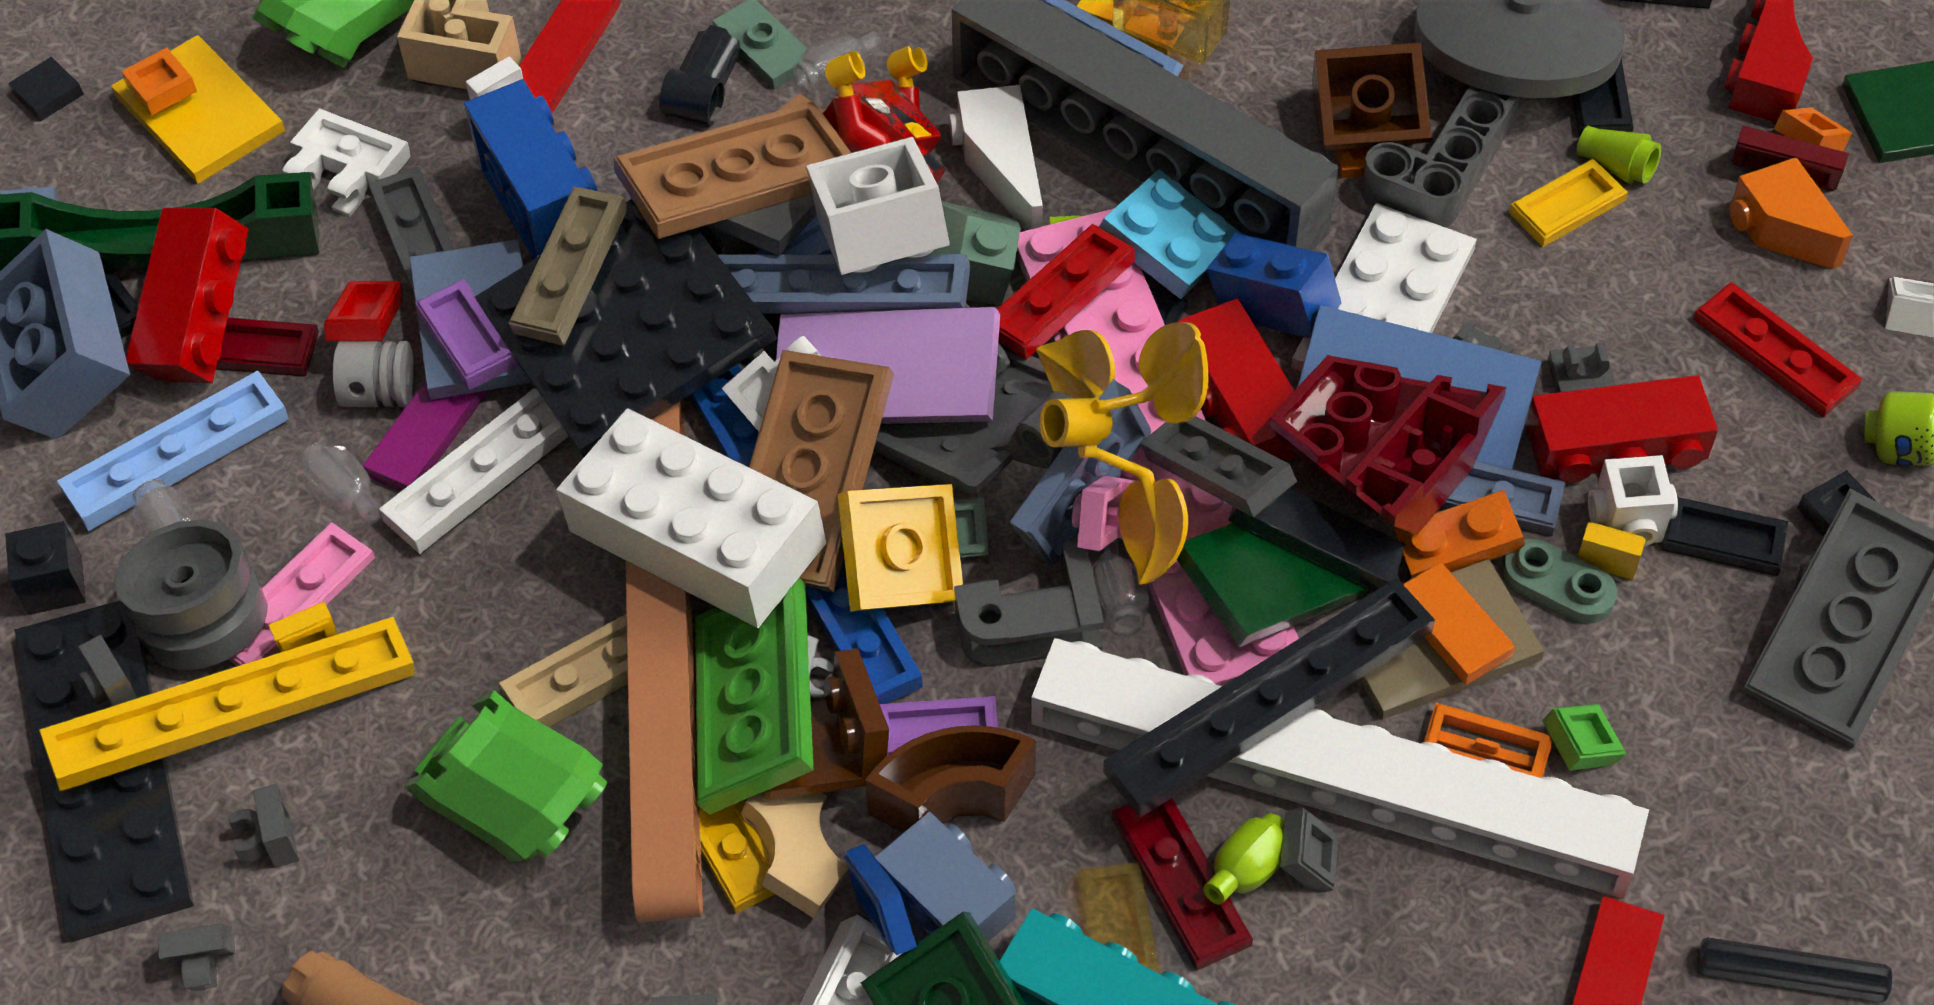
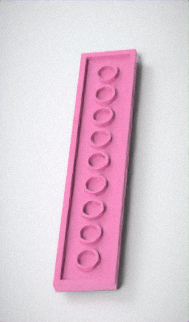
[1016,208,1299,686]

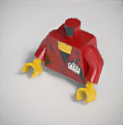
[823,46,945,183]

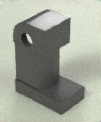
[954,539,1104,667]

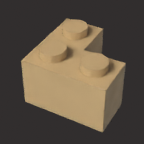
[397,0,522,89]

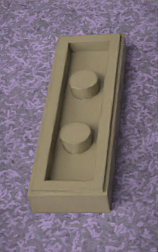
[508,186,628,346]

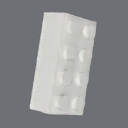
[556,408,826,628]

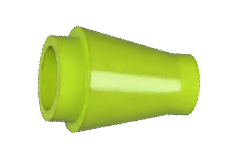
[1577,126,1661,185]

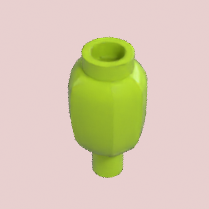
[1203,813,1285,904]

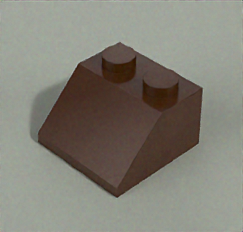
[1312,42,1432,150]

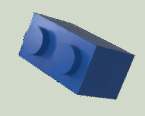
[1207,233,1342,339]

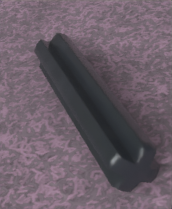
[1697,937,1893,1002]

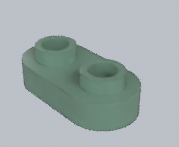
[1503,539,1617,624]

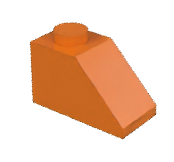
[1729,158,1853,269]

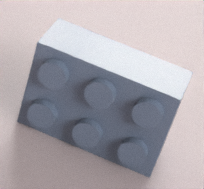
[0,229,130,439]

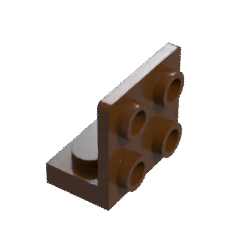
[762,648,889,800]

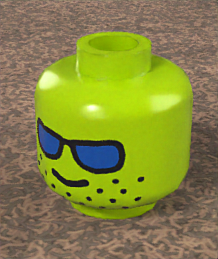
[1865,391,1934,467]

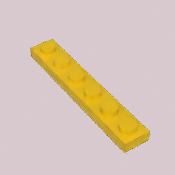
[39,617,414,791]

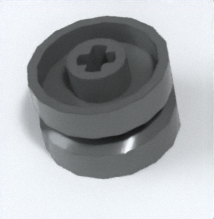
[114,519,268,671]

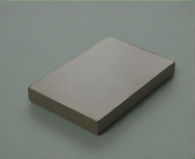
[1330,559,1545,720]

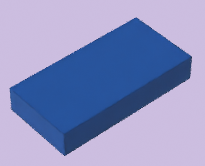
[844,844,917,956]

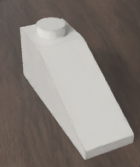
[949,85,1043,231]

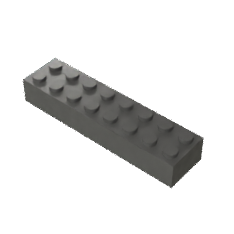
[951,0,1338,251]

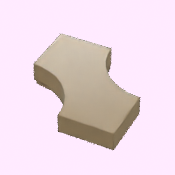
[741,793,848,918]

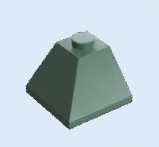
[930,201,1021,306]

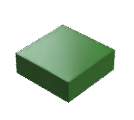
[1542,704,1626,771]

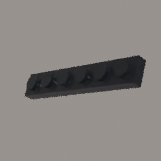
[1103,578,1435,817]

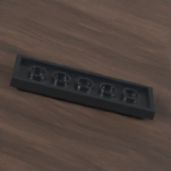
[14,601,194,942]

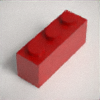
[126,208,249,384]
[1177,298,1298,461]
[1525,375,1718,483]

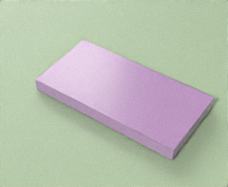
[776,307,1000,424]

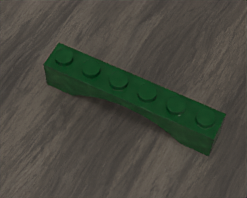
[0,172,319,271]

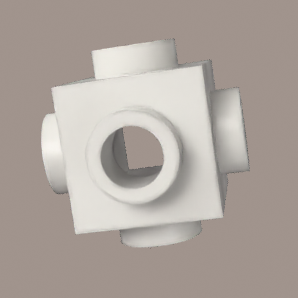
[1588,455,1678,547]

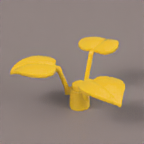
[1036,322,1208,584]

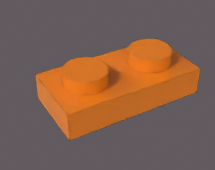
[1394,490,1525,579]

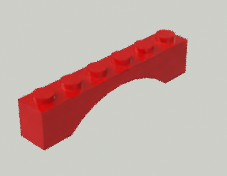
[1724,0,1813,123]

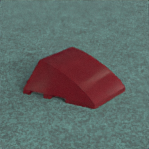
[1269,355,1506,535]

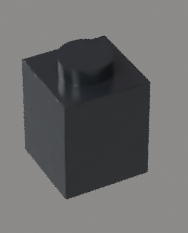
[5,521,86,615]

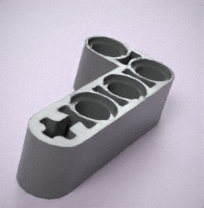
[1361,86,1524,228]

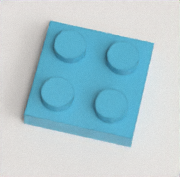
[1099,169,1242,299]

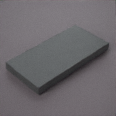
[1741,489,1934,748]

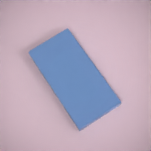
[1298,305,1542,470]

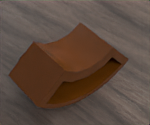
[865,725,1036,833]

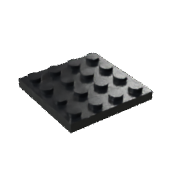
[474,199,777,458]

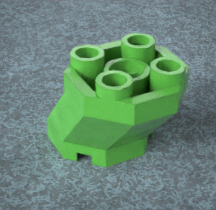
[252,0,414,68]
[404,690,607,863]

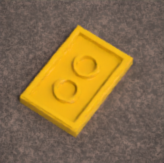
[111,35,285,184]

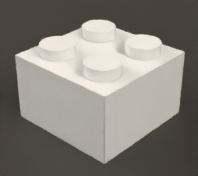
[806,137,950,275]

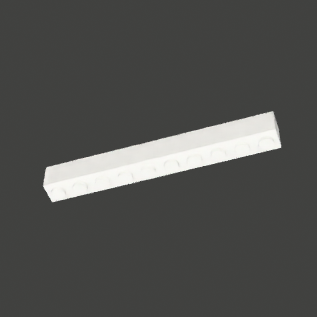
[1031,638,1649,899]

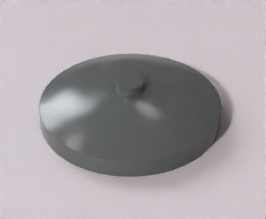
[1414,0,1625,98]

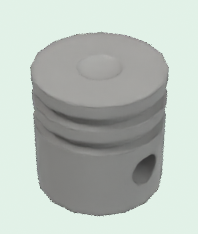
[333,341,415,408]

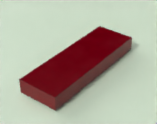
[1111,798,1253,971]

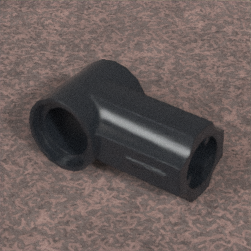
[659,25,741,126]

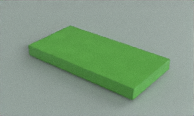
[695,578,814,815]

